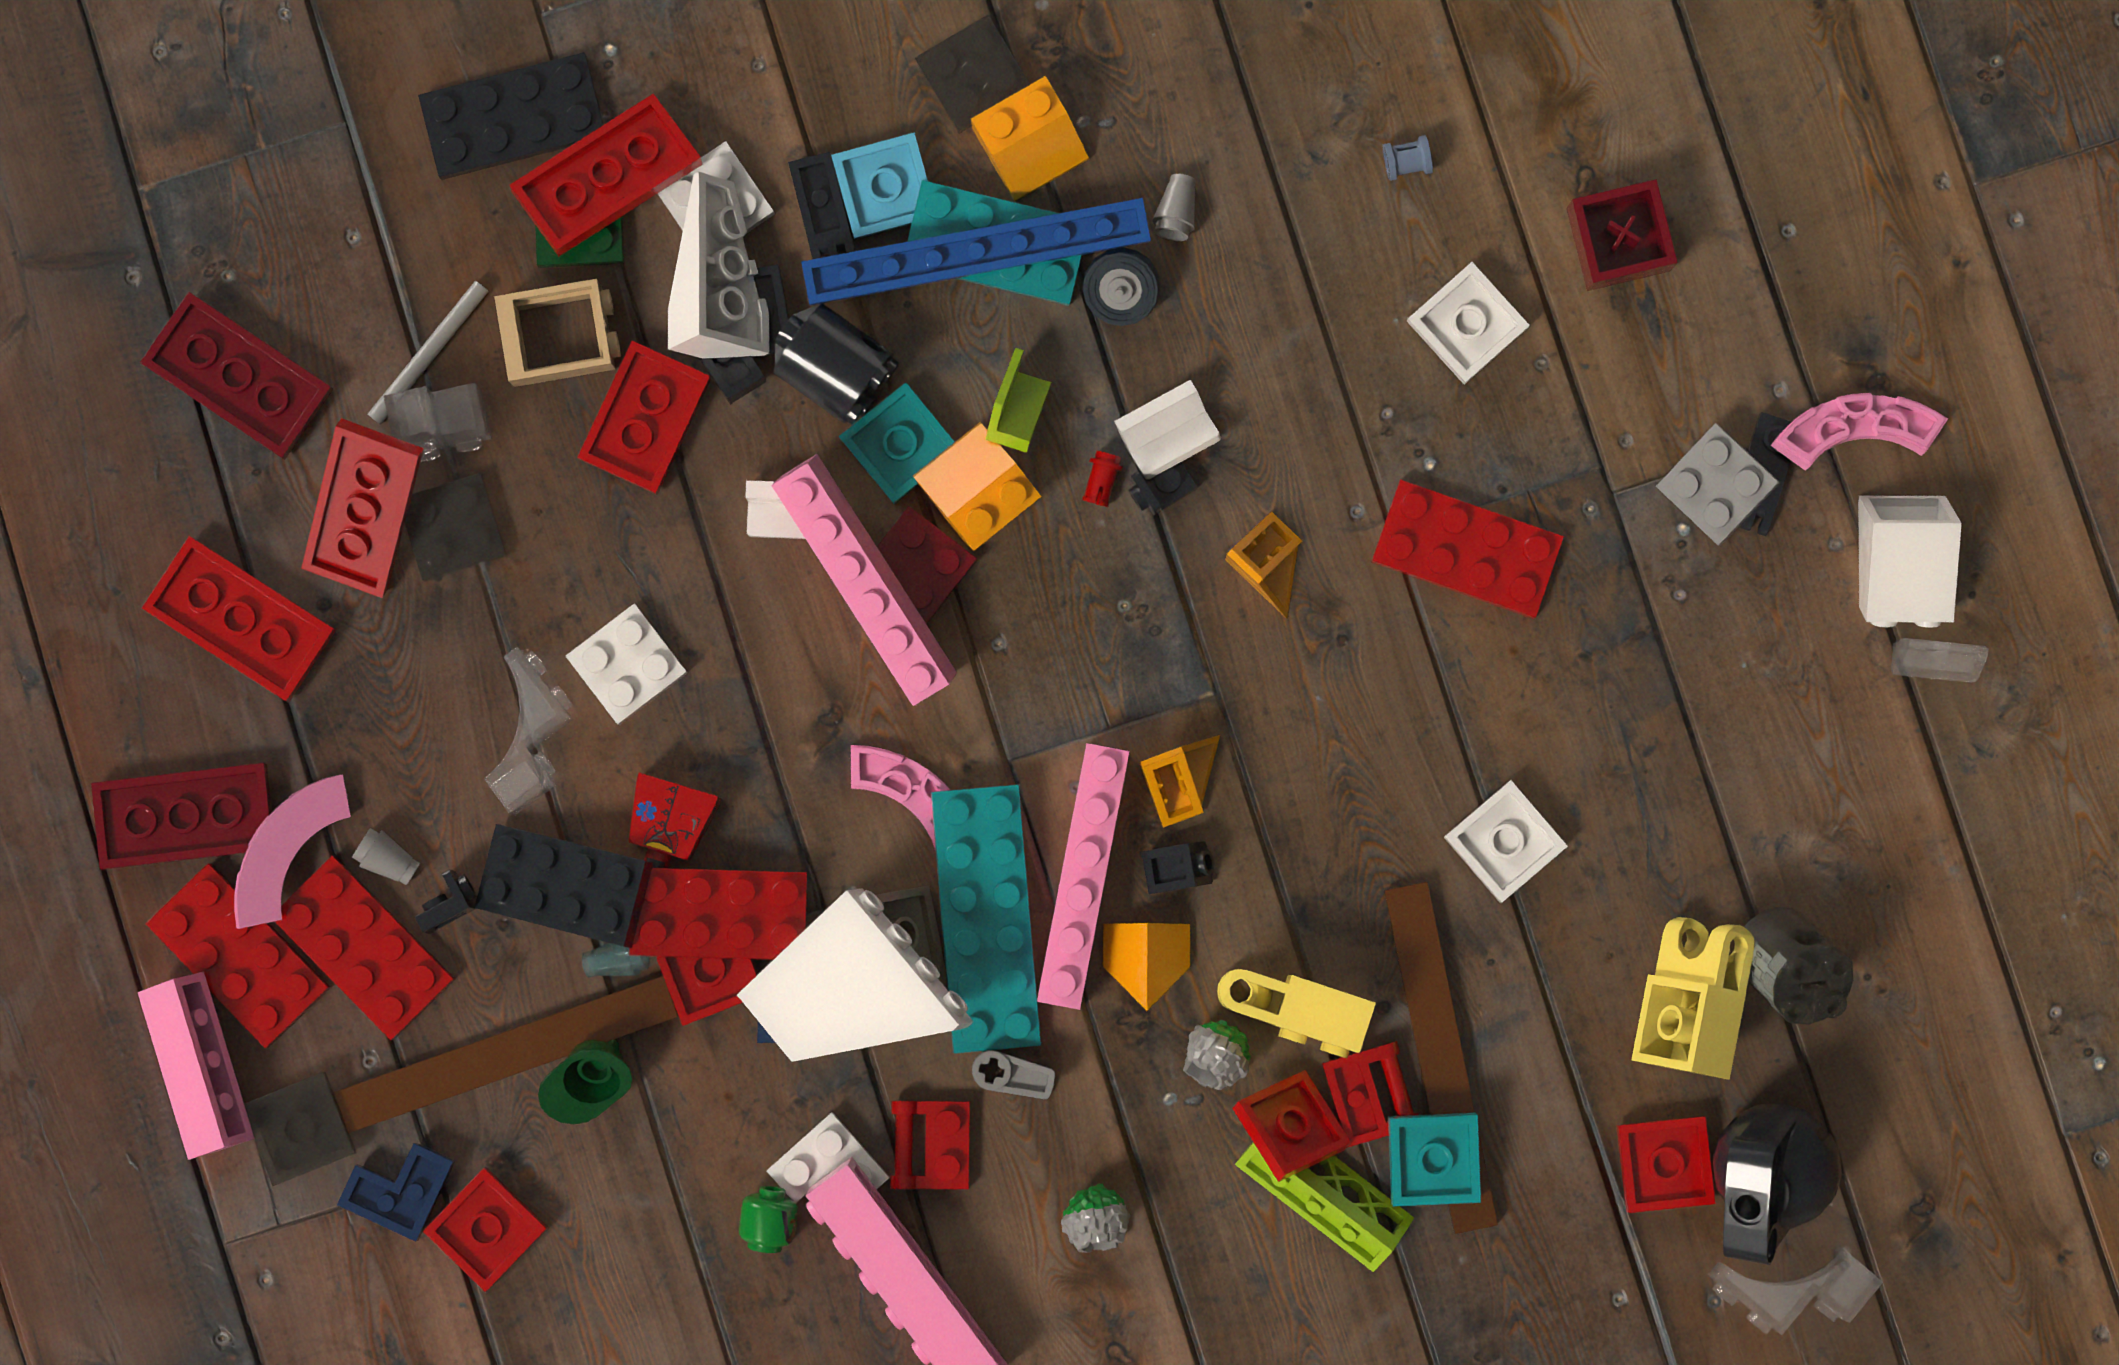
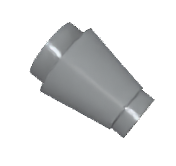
[1152,174,1196,241]
[352,828,420,885]

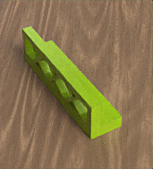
[1235,1142,1414,1272]

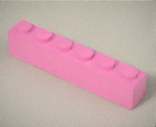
[771,454,957,706]
[1037,743,1130,1010]
[806,1157,1008,1365]

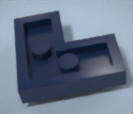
[337,1143,455,1242]

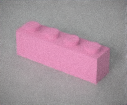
[138,972,255,1160]

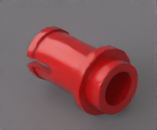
[1082,450,1123,508]

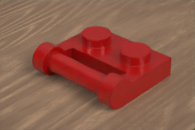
[1322,1041,1419,1147]
[890,1101,970,1190]

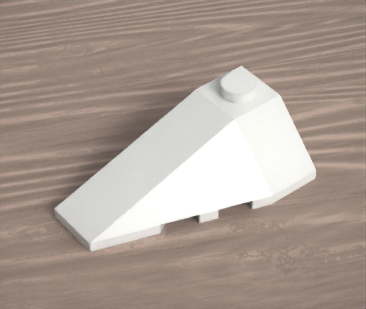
[668,172,769,359]

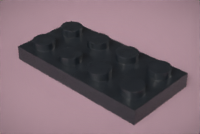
[418,52,604,180]
[474,824,653,948]

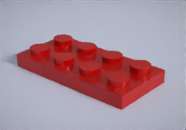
[509,93,703,257]
[301,418,424,598]
[1371,479,1564,619]
[142,536,336,702]
[274,855,455,1040]
[146,863,331,1048]
[629,868,807,960]

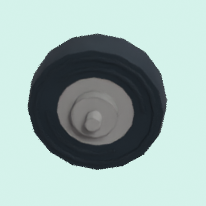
[1082,247,1161,326]

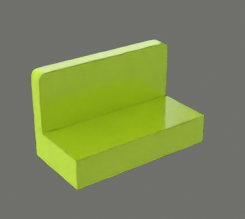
[985,348,1051,453]

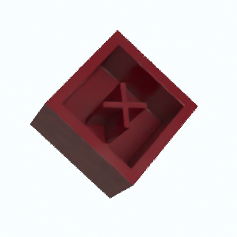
[1566,179,1678,291]

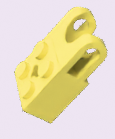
[1631,917,1754,1080]
[1217,969,1376,1059]

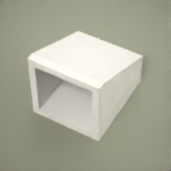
[1858,495,1962,627]

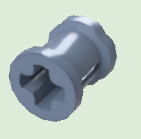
[1383,135,1433,181]

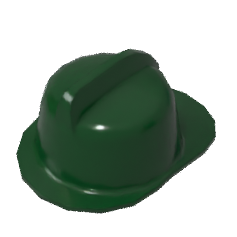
[538,1039,633,1125]

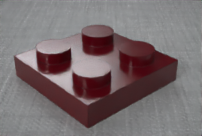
[877,506,977,625]

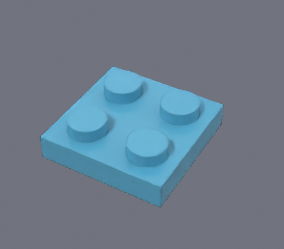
[831,132,928,240]

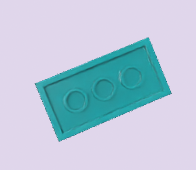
[907,180,1081,306]

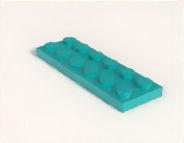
[931,785,1041,1053]

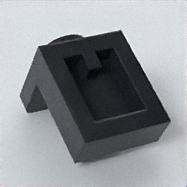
[1128,462,1197,516]
[1142,841,1214,894]
[415,869,476,934]

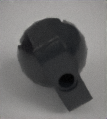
[1713,1103,1842,1265]

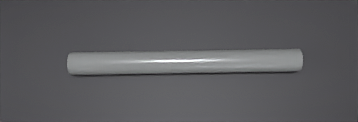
[367,281,489,425]

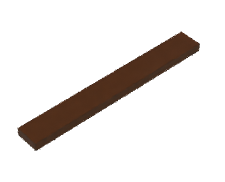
[1384,882,1498,1234]
[334,976,679,1133]

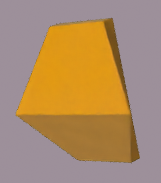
[1225,511,1302,619]
[1140,735,1220,828]
[1103,923,1190,1011]

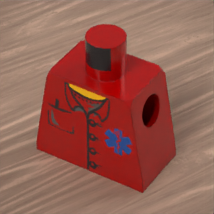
[629,772,722,868]

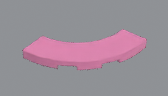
[1771,393,1948,471]
[851,745,950,851]
[234,774,351,929]

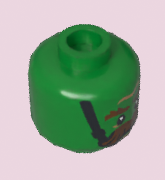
[738,1186,798,1253]

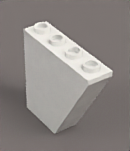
[737,888,974,1062]

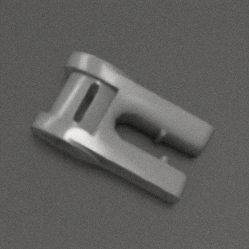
[972,1050,1055,1099]

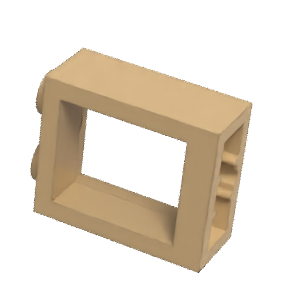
[494,279,621,387]

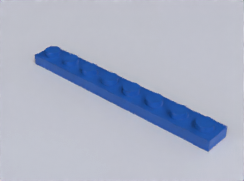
[801,198,1151,306]

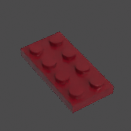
[140,292,333,460]
[91,763,272,870]

